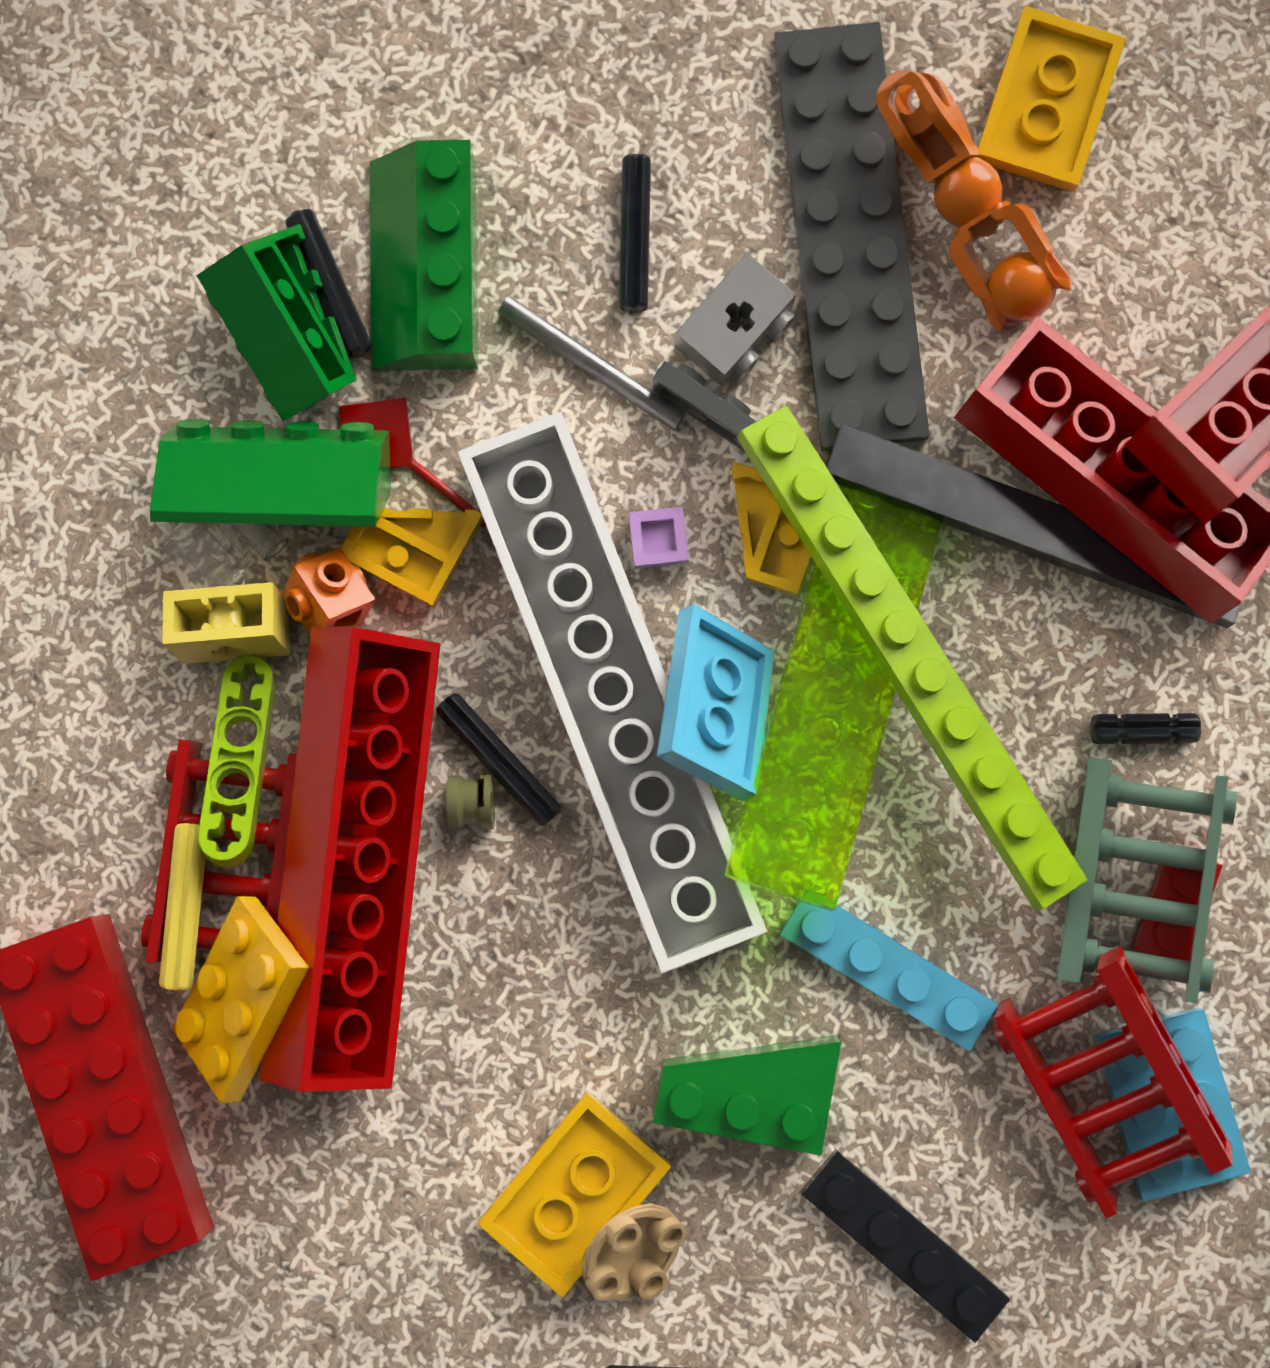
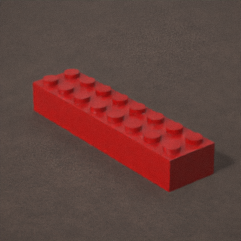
[259,626,441,1092]

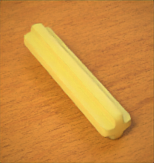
[159,823,206,991]

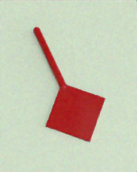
[339,398,487,527]

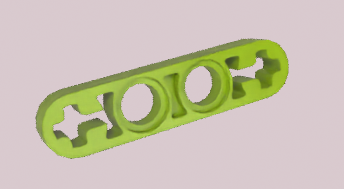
[198,655,276,868]

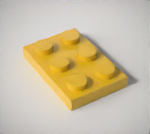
[977,6,1126,193]
[172,896,309,1104]
[477,1090,672,1298]

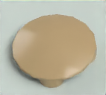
[582,1203,687,1301]

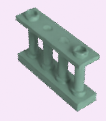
[1057,757,1238,1004]

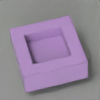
[629,506,689,569]

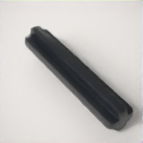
[619,154,651,312]
[285,209,372,359]
[436,693,561,826]

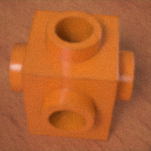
[282,547,375,636]

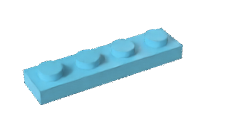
[779,887,998,1052]

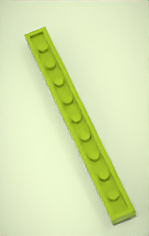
[736,405,1088,911]

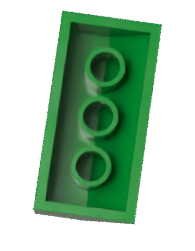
[370,139,479,371]
[150,419,391,527]

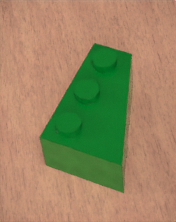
[196,224,356,421]
[653,1035,841,1156]

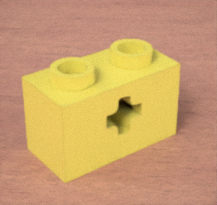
[162,582,290,664]

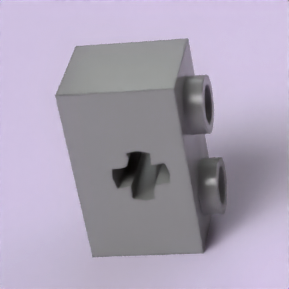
[675,252,796,387]

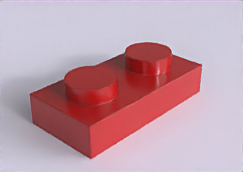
[1130,863,1223,961]

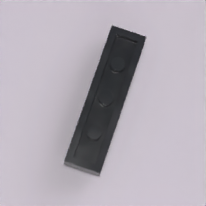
[800,1148,1010,1343]

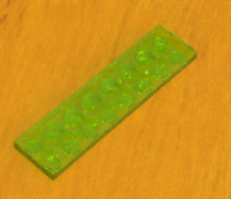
[723,485,942,911]

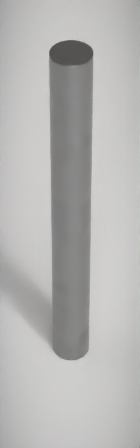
[498,296,686,431]

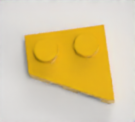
[732,462,813,598]
[341,508,484,608]

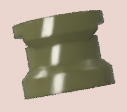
[446,774,495,831]

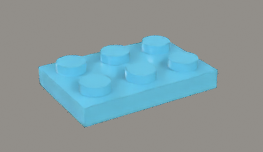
[657,604,775,801]
[1093,1007,1251,1202]

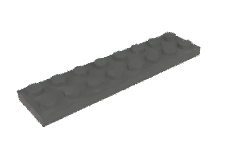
[773,22,930,451]

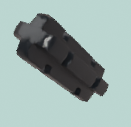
[1090,713,1201,744]

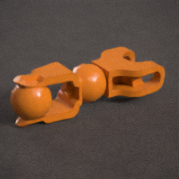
[876,70,1071,332]

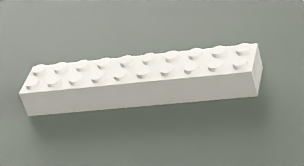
[458,412,768,973]

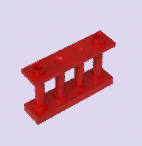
[141,739,297,963]
[993,946,1233,1218]

